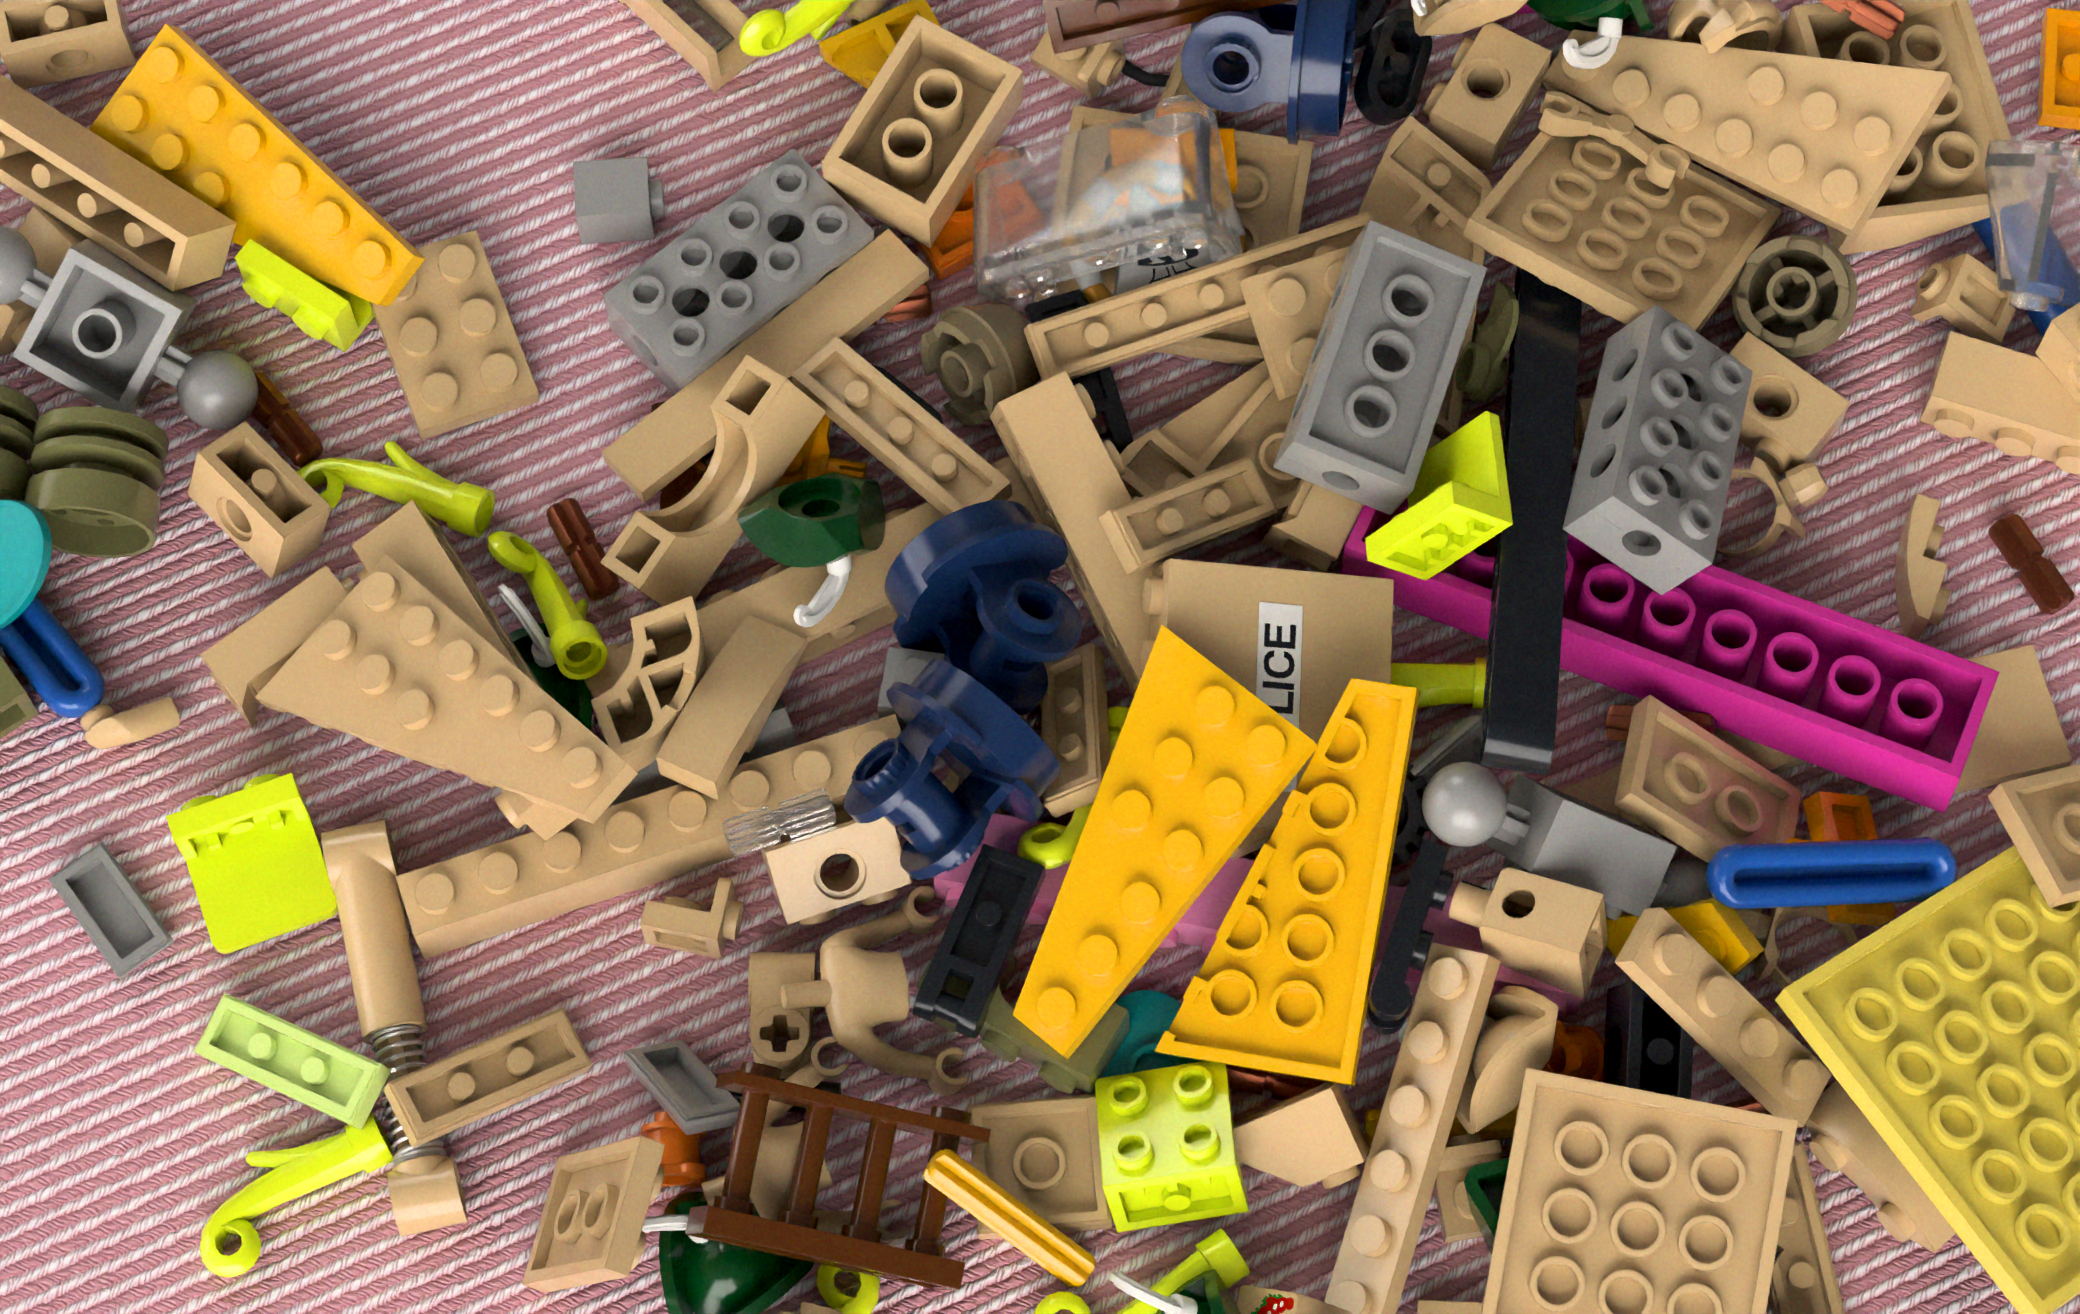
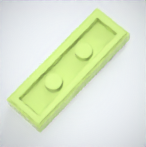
[194,993,392,1130]

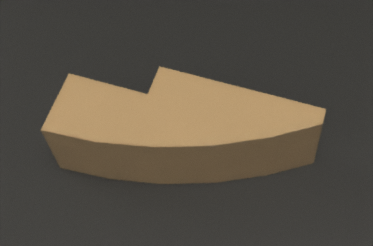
[656,614,807,801]

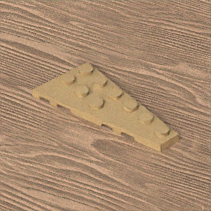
[1541,30,1953,239]
[254,554,638,824]

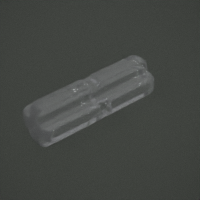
[723,788,836,856]

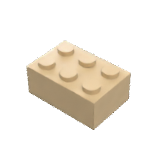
[822,14,1023,248]

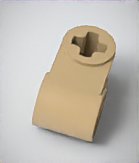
[748,952,817,1079]

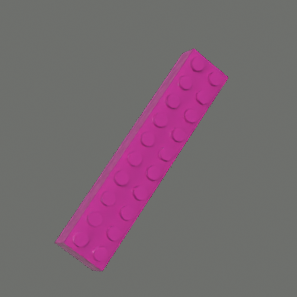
[1341,498,2000,814]

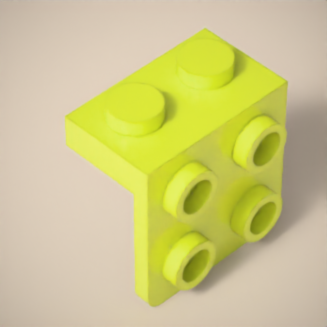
[235,239,374,352]
[166,773,338,954]

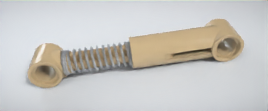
[321,818,468,1237]

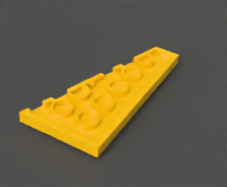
[88,24,426,307]
[1012,625,1318,1059]
[1155,678,1420,1086]

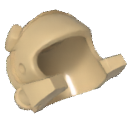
[1667,0,1783,54]

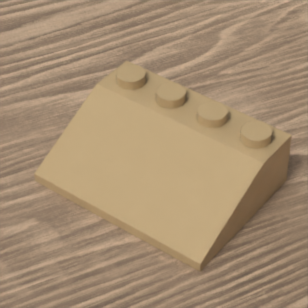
[1774,0,2031,254]

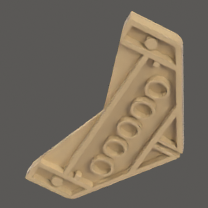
[1120,115,1493,517]

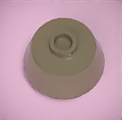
[1732,235,1858,357]
[920,304,1041,426]

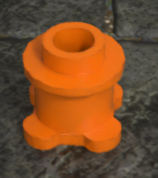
[1541,1019,1605,1082]
[641,1111,707,1187]

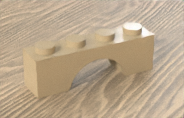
[600,354,826,606]

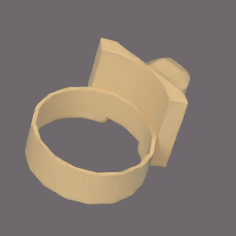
[1715,457,1829,560]
[1734,906,1858,990]

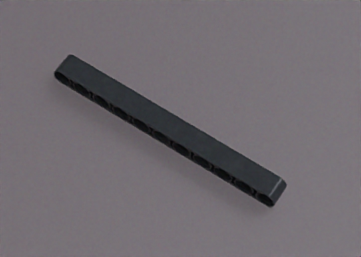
[1479,266,1582,775]

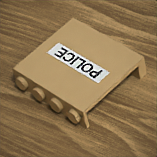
[1139,558,1394,828]

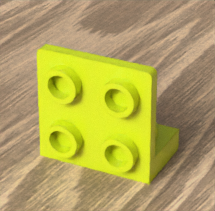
[1365,411,1513,581]
[1095,1061,1249,1233]

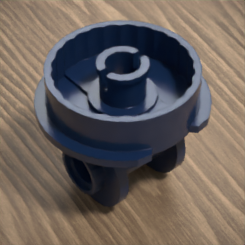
[1181,0,1357,145]
[885,500,1082,716]
[844,659,1061,880]

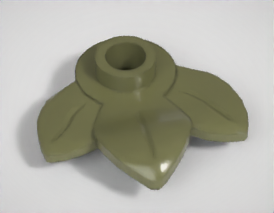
[1455,281,1519,403]

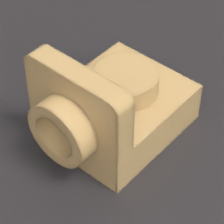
[1030,30,1126,99]
[1910,253,2022,345]
[640,877,744,959]
[1434,1134,1503,1243]

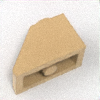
[1233,1082,1370,1189]

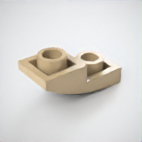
[1895,493,1951,641]

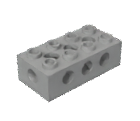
[603,148,874,395]
[1273,220,1487,515]
[1562,304,1753,595]

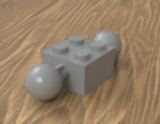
[0,225,258,430]
[1422,762,1714,921]

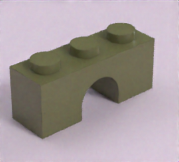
[916,950,1130,1095]

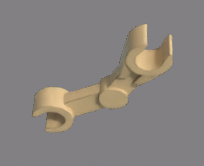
[1538,91,1691,189]

